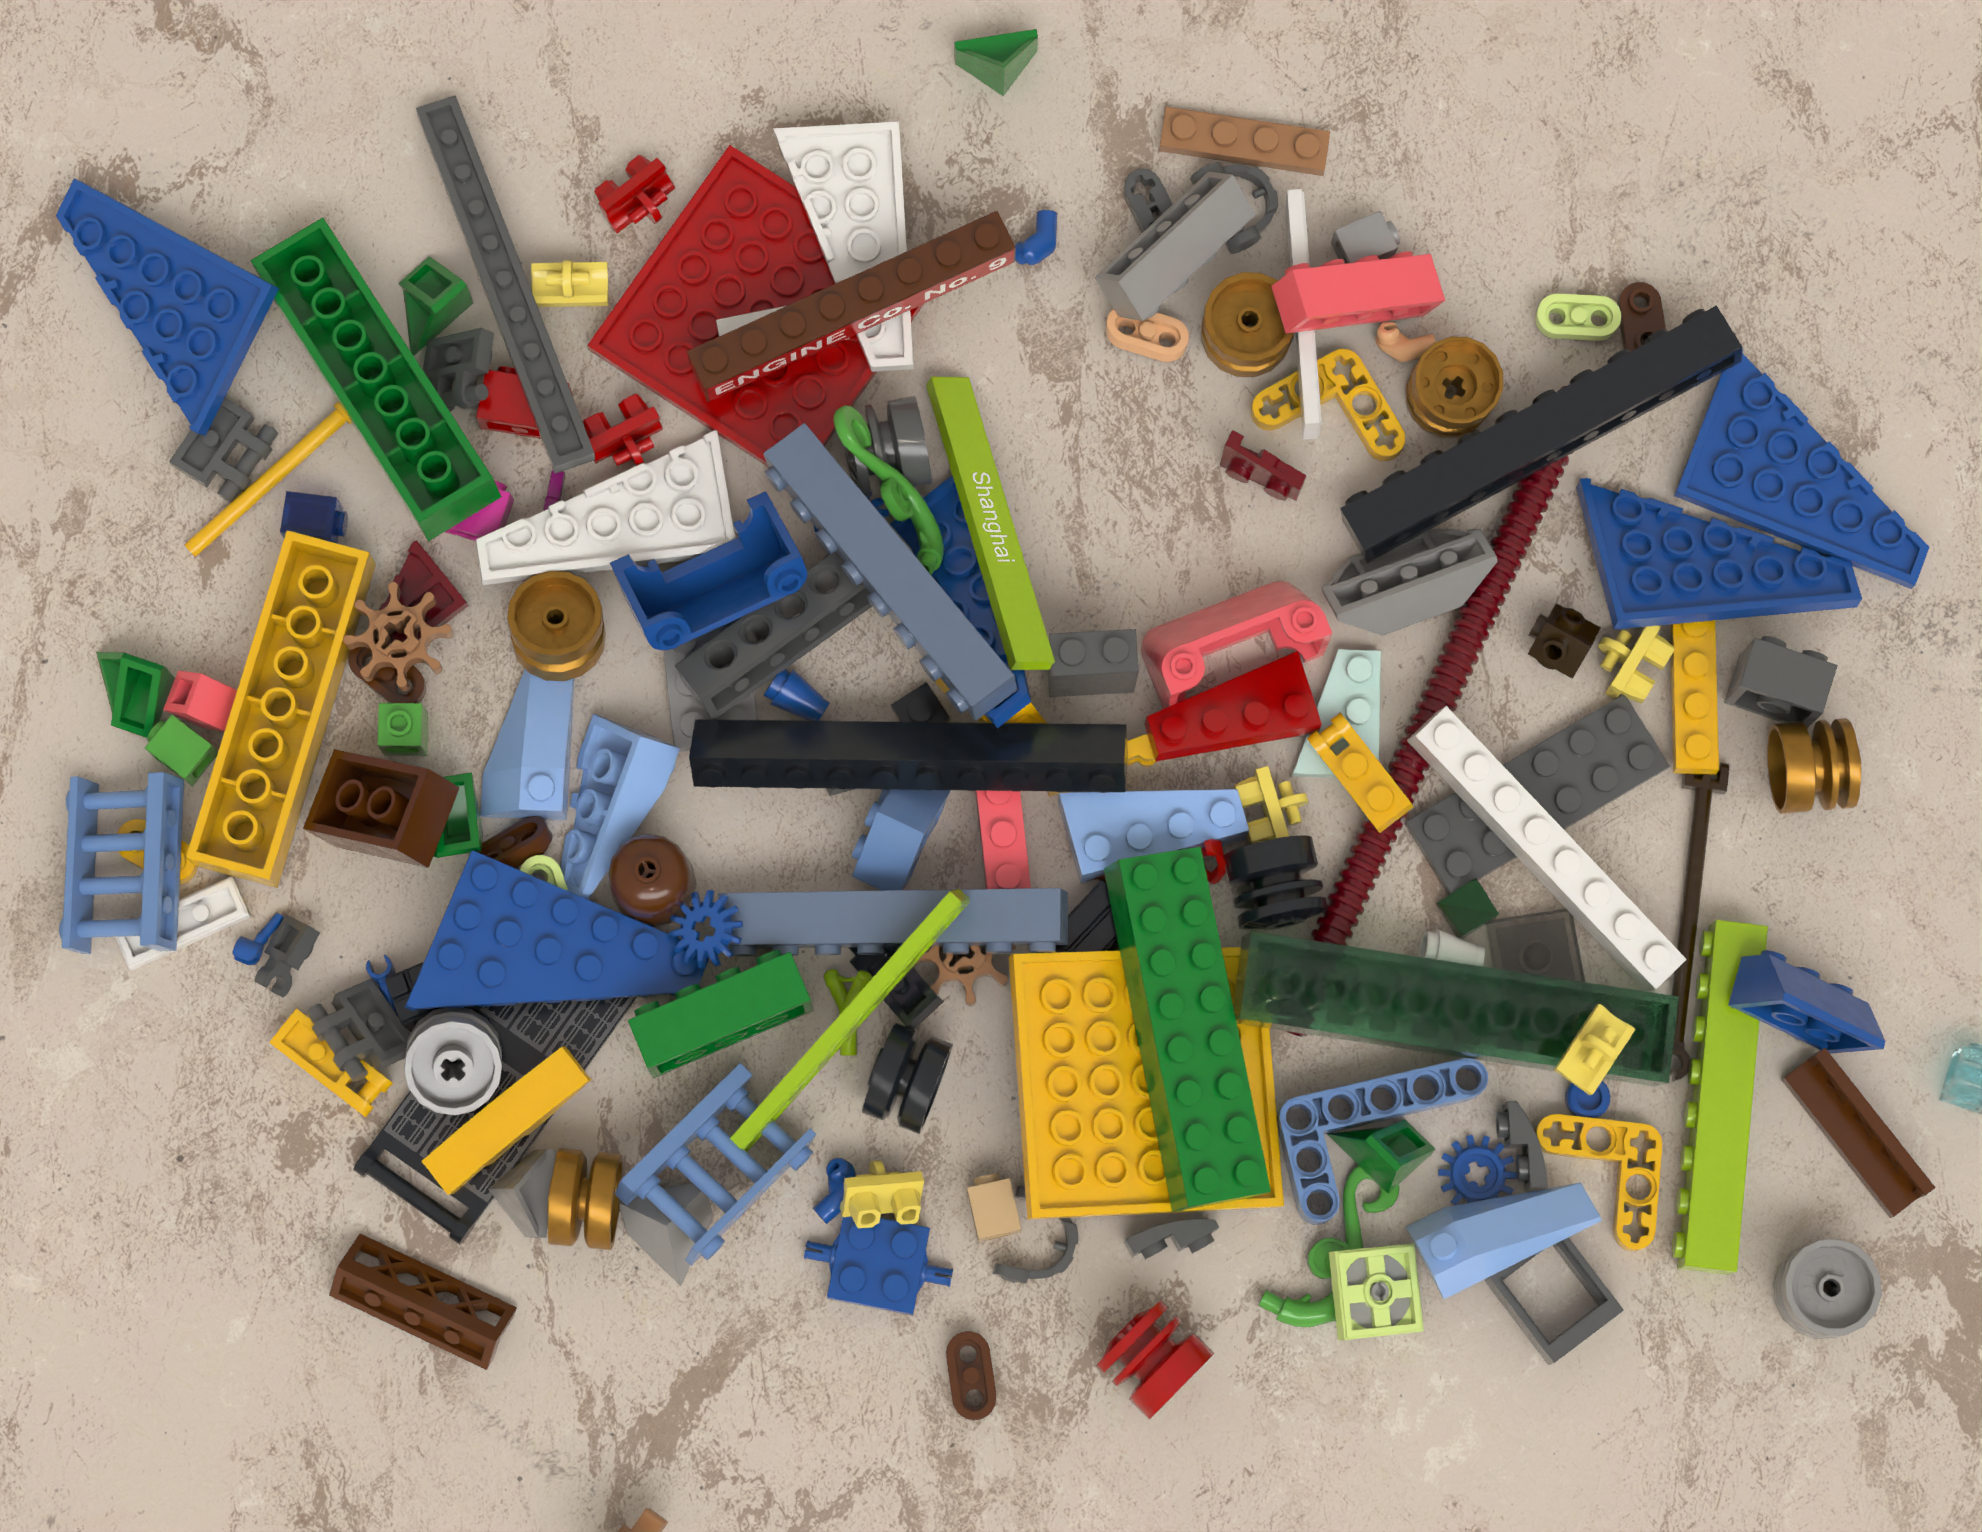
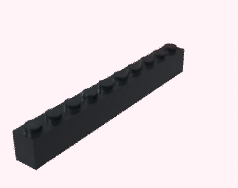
[1340,305,1743,563]
[689,719,1128,793]

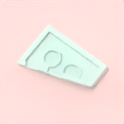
[1292,649,1381,778]

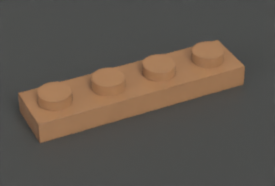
[1159,107,1330,176]

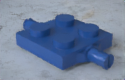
[804,1216,953,1316]

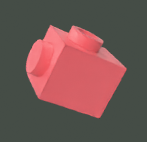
[163,670,237,732]

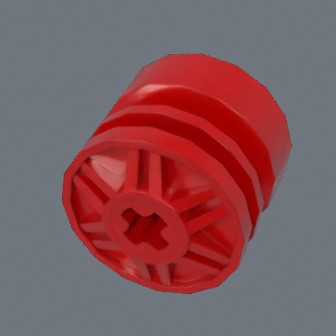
[1096,1300,1214,1419]

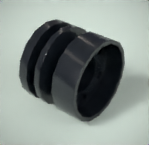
[1224,835,1328,930]

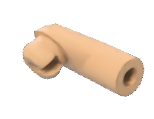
[1375,322,1436,362]

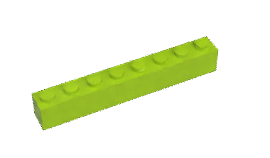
[1672,920,1768,1275]

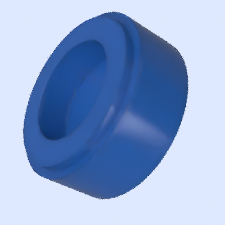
[1565,1081,1610,1118]

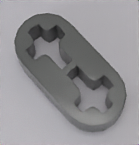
[1123,169,1173,233]

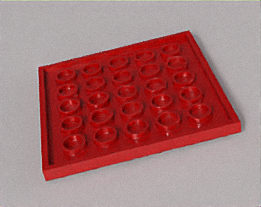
[587,145,925,467]

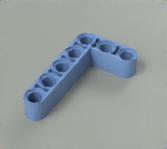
[1277,1058,1488,1225]

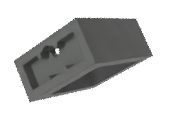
[1484,1237,1624,1365]

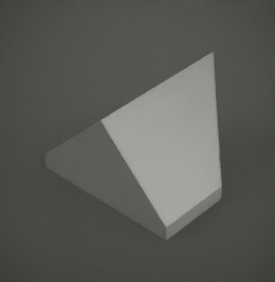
[488,1149,556,1238]
[619,1183,713,1286]

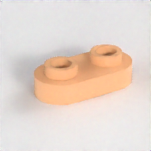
[1105,309,1189,362]

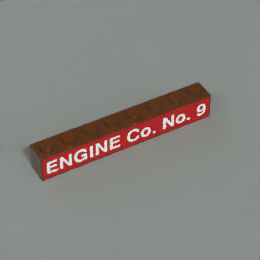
[687,210,1016,402]

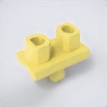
[531,260,608,307]
[1598,626,1675,703]
[1233,766,1309,845]
[1554,1004,1635,1095]
[840,1160,924,1229]

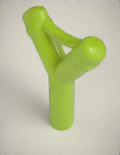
[823,969,872,1056]

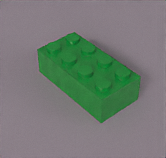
[628,950,813,1079]

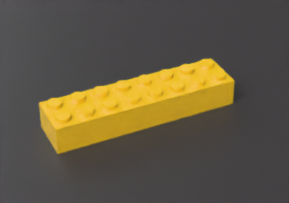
[186,530,376,888]

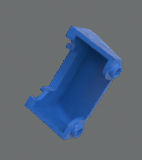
[610,491,807,650]

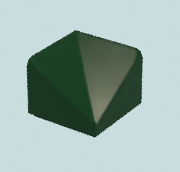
[1436,878,1499,939]

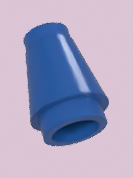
[764,669,830,721]

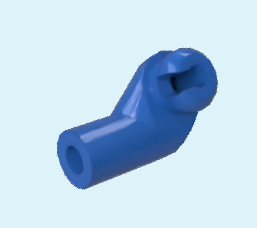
[1015,210,1057,265]
[813,1158,856,1224]

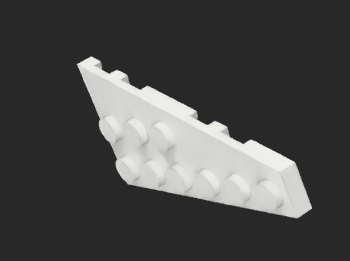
[773,122,914,372]
[476,430,735,585]

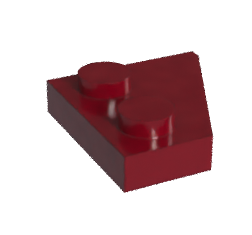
[1220,430,1306,501]
[378,540,468,643]

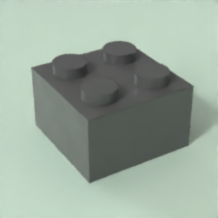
[1724,636,1838,728]

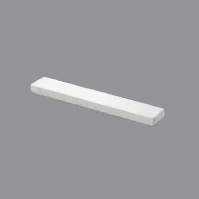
[1285,189,1322,440]

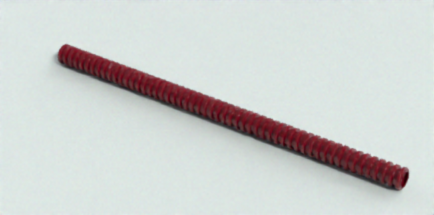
[1272,386,1573,1037]

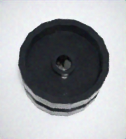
[862,1023,953,1134]

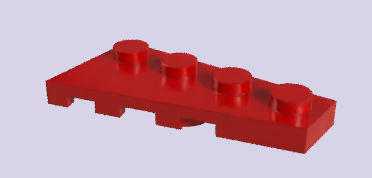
[1144,651,1322,762]

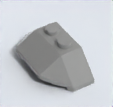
[1322,529,1497,635]

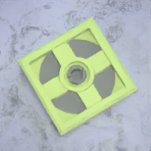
[1329,1243,1424,1340]

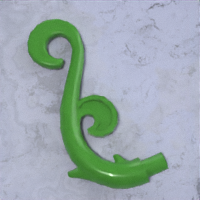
[833,406,944,575]
[1258,1165,1400,1328]

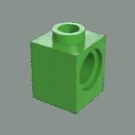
[377,703,428,756]
[145,715,218,787]

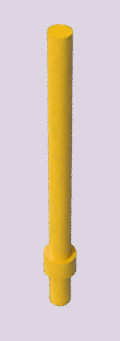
[184,402,352,557]

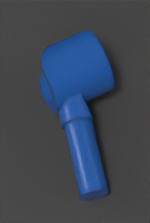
[232,912,284,965]
[366,955,398,1016]

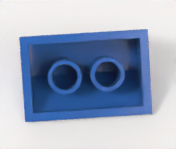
[1728,950,1886,1054]

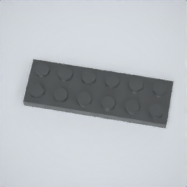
[1405,695,1670,895]

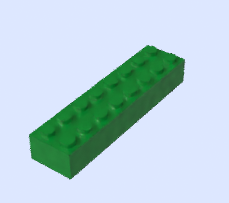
[250,217,502,542]
[1104,847,1271,1212]

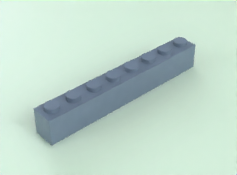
[763,423,1017,721]
[718,888,1068,956]

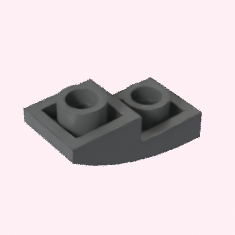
[1496,1101,1548,1192]
[1124,1219,1219,1260]

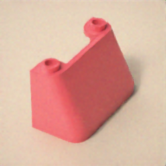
[1141,581,1333,709]

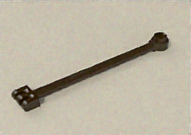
[1654,762,1730,1082]

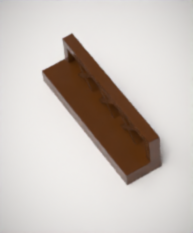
[1781,1048,1936,1218]
[329,1234,517,1370]

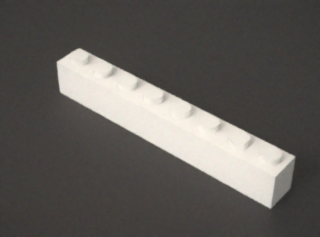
[1407,706,1687,991]

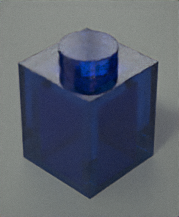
[280,491,348,543]

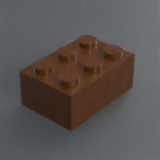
[303,749,460,868]

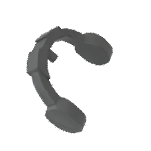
[1190,162,1278,254]
[992,1186,1078,1284]

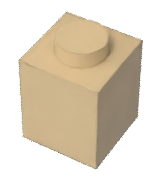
[967,1173,1022,1242]

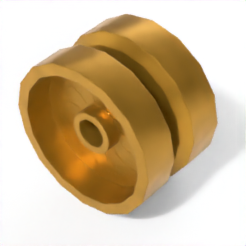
[1201,272,1295,377]
[507,571,606,681]
[547,1148,623,1250]

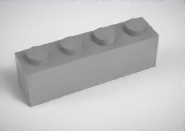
[1095,171,1256,321]

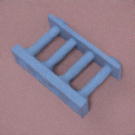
[59,772,184,954]
[615,1063,816,1266]

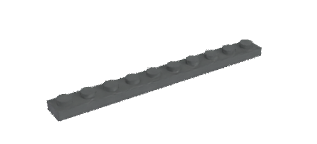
[416,95,595,473]

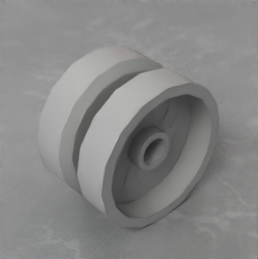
[404,1008,502,1115]
[1773,1239,1882,1339]

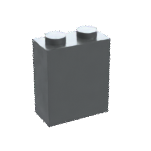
[1048,629,1139,697]

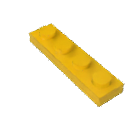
[1670,620,1719,775]

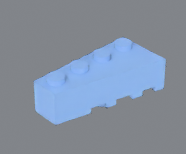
[1058,789,1249,883]

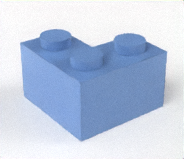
[852,789,951,891]

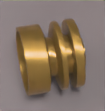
[1405,336,1503,438]
[1767,718,1861,814]

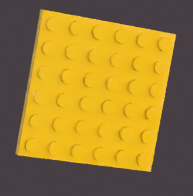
[1009,946,1284,1220]

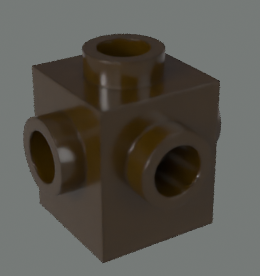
[1528,603,1601,679]

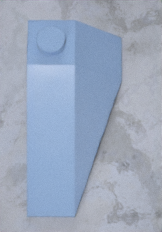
[480,669,575,820]
[560,714,680,899]
[1406,1183,1602,1299]

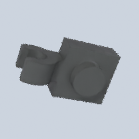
[254,915,320,997]

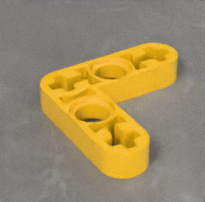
[1251,349,1405,461]
[1535,1114,1662,1251]

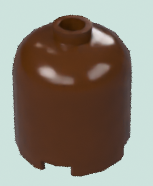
[608,834,697,927]

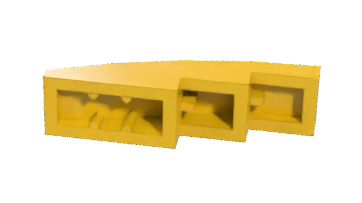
[422,1046,592,1195]

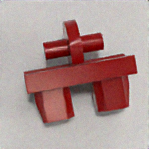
[594,155,675,234]
[583,393,663,466]

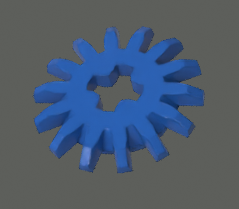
[669,890,743,969]
[1438,1135,1517,1205]

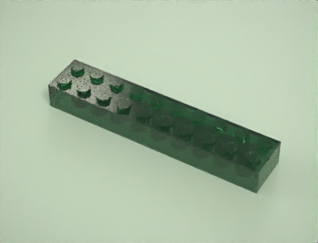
[1233,931,1679,1087]

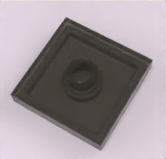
[1485,908,1587,1007]

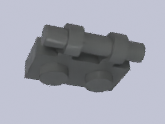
[423,328,494,411]
[169,398,279,503]
[307,978,410,1082]

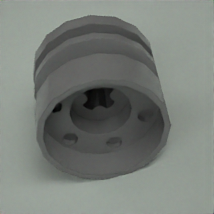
[844,396,932,496]

